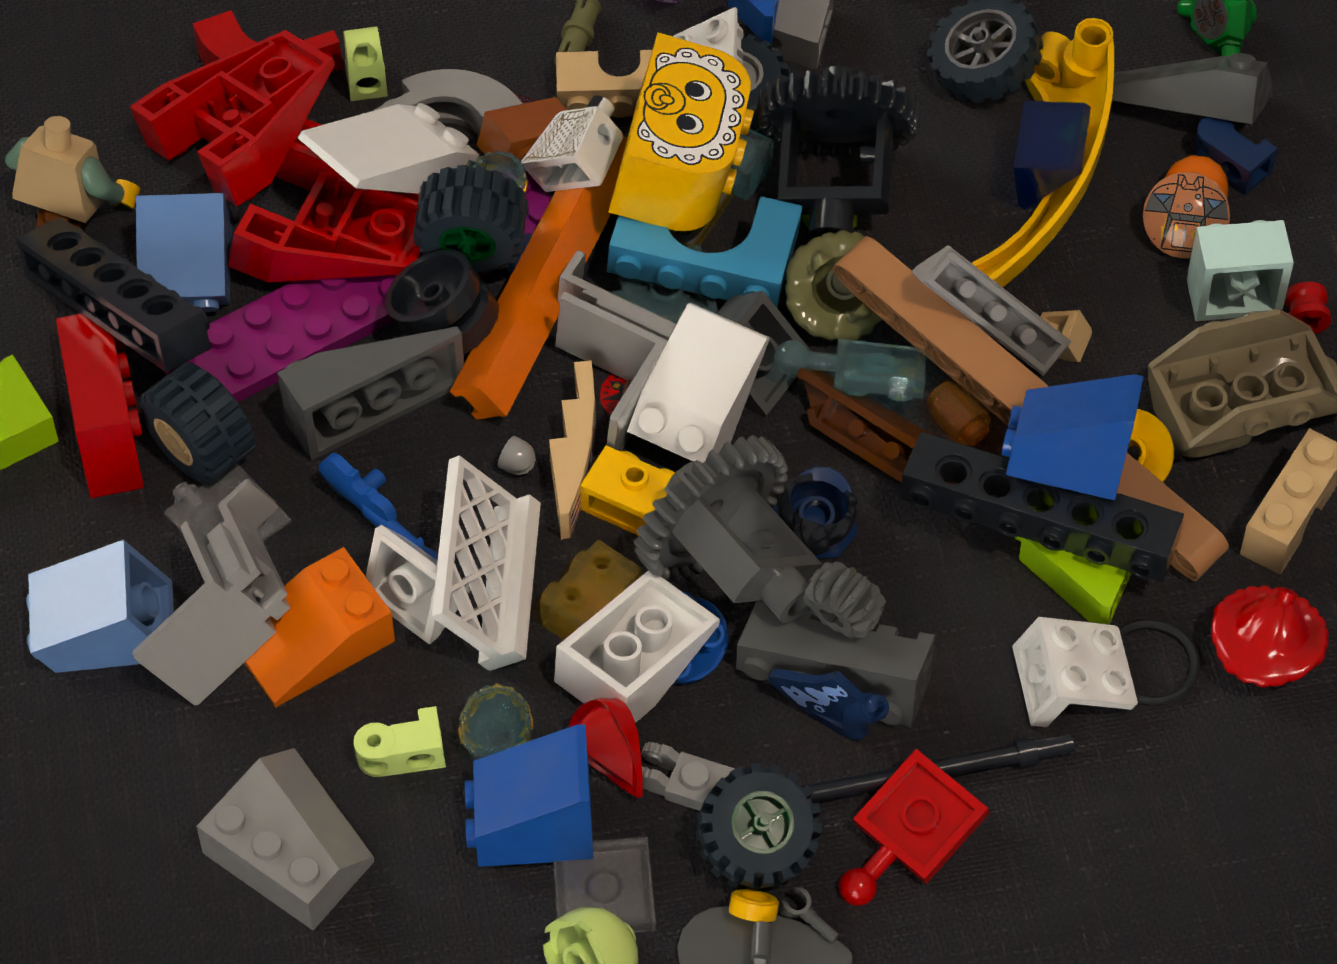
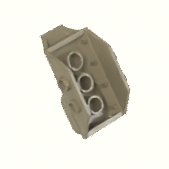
[1148,309,1337,458]

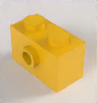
[580,445,675,536]

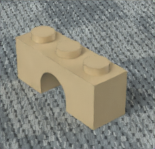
[556,50,652,118]
[1240,428,1337,575]

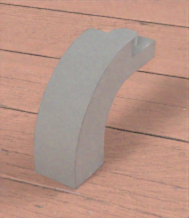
[374,69,523,136]

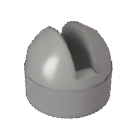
[498,436,535,476]

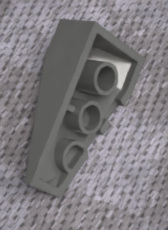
[1112,53,1273,124]

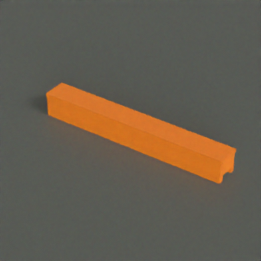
[450,133,627,420]

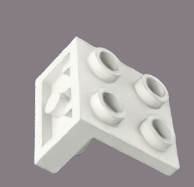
[1012,617,1138,727]

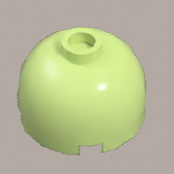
[543,907,639,964]

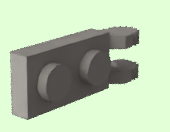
[641,741,735,811]

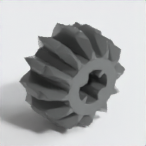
[803,561,886,638]

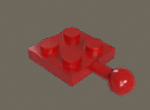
[838,749,990,906]

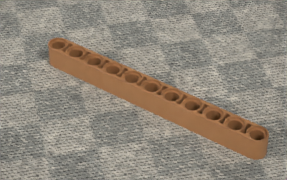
[833,236,1229,581]

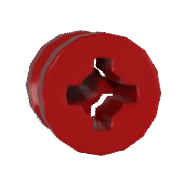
[1284,282,1332,334]

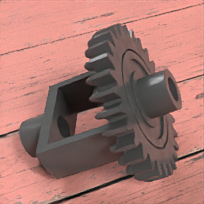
[634,435,822,623]

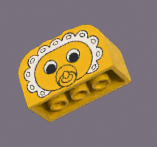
[608,32,754,231]

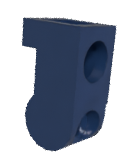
[1194,117,1278,195]

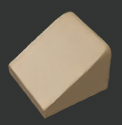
[1040,310,1092,363]

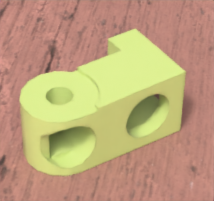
[343,26,388,101]
[353,706,446,777]

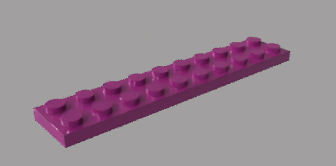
[156,171,553,402]

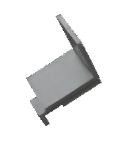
[555,250,677,451]
[132,479,290,705]

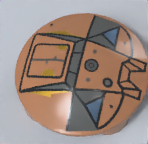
[1143,172,1230,258]

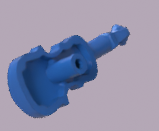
[318,453,438,561]

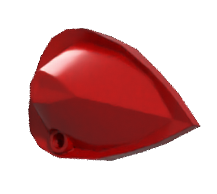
[569,698,643,798]

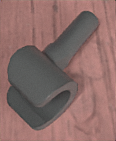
[778,887,839,944]

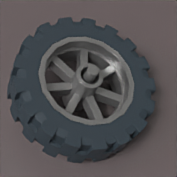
[927,0,1043,103]

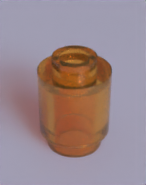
[926,381,991,446]

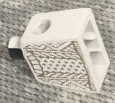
[520,95,623,192]

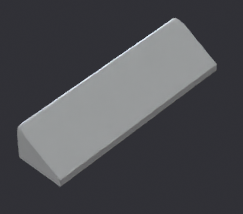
[912,245,1071,376]

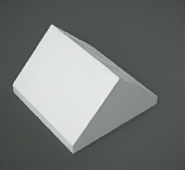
[366,525,471,645]

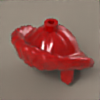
[1211,585,1329,688]

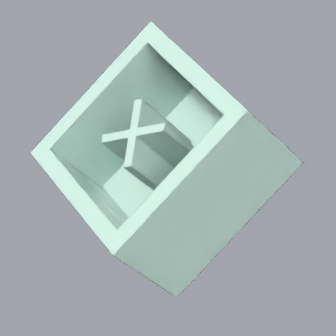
[1186,220,1294,321]

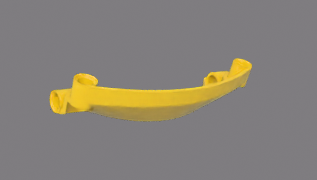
[967,18,1114,318]

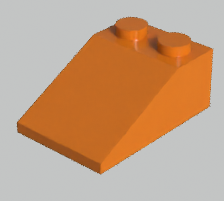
[244,547,395,708]

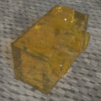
[540,539,642,640]

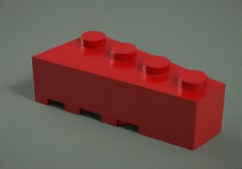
[56,314,144,499]

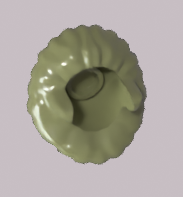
[785,230,882,342]

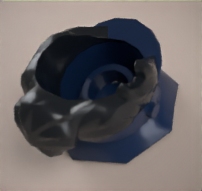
[772,467,858,559]

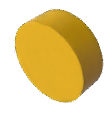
[728,889,779,922]

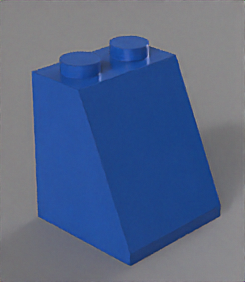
[1001,374,1144,500]
[465,724,594,867]

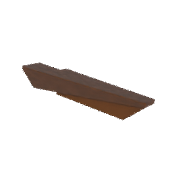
[797,367,958,484]

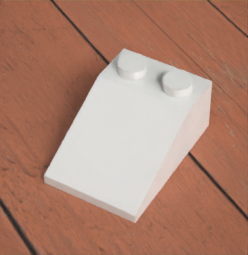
[627,303,770,463]
[554,570,720,723]

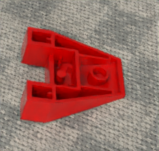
[130,30,335,207]
[228,119,421,283]

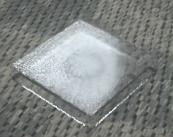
[553,837,656,932]

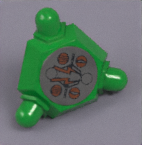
[1177,0,1257,56]

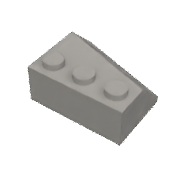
[196,748,374,930]

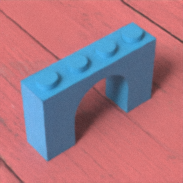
[607,196,803,308]

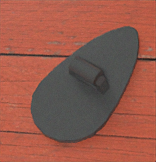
[677,906,853,964]

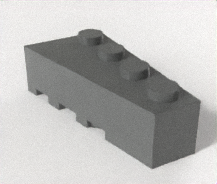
[736,601,935,728]

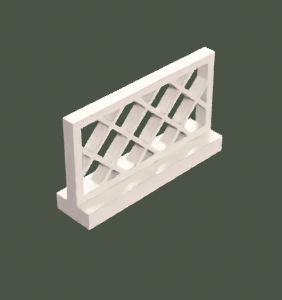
[431,456,541,671]

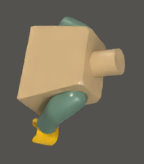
[5,116,140,223]

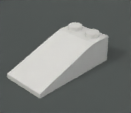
[298,103,479,194]

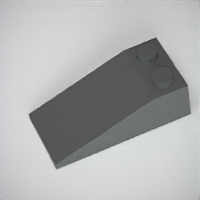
[277,327,464,461]

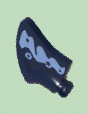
[768,669,889,740]

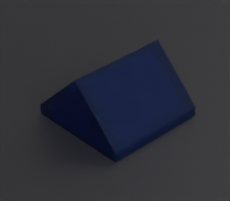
[1013,101,1091,209]

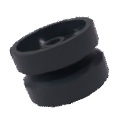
[385,249,499,355]

